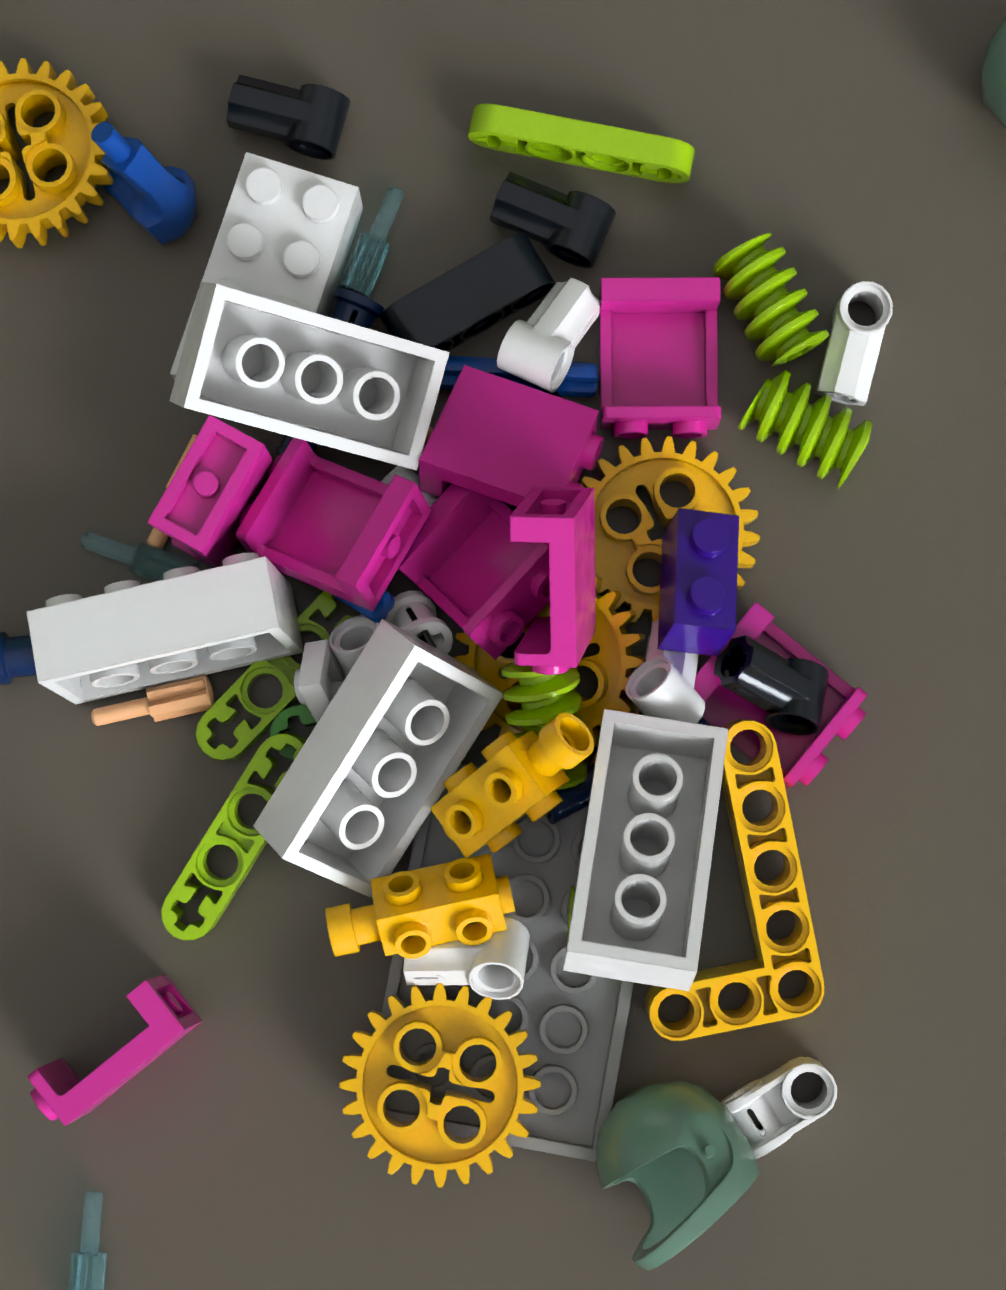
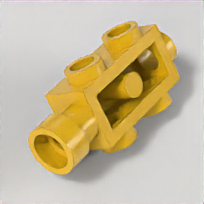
[430,712,594,858]
[325,853,515,959]

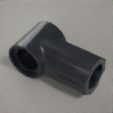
[226,74,351,160]
[490,171,616,268]
[714,635,829,735]

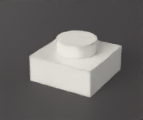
[294,639,345,723]

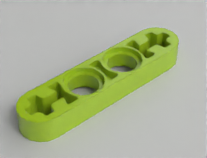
[467,103,695,184]
[196,591,362,762]
[161,733,306,940]

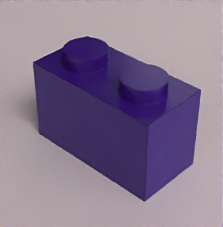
[657,508,739,656]

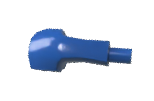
[91,122,197,245]

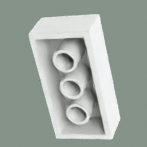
[170,152,364,380]
[169,281,450,471]
[26,553,304,705]
[253,619,503,899]
[563,709,728,991]

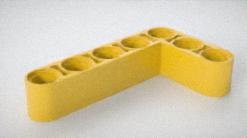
[645,719,824,1041]

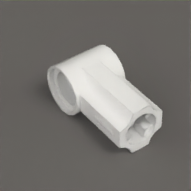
[497,278,601,393]
[815,281,893,406]
[625,619,705,724]
[403,917,530,1000]

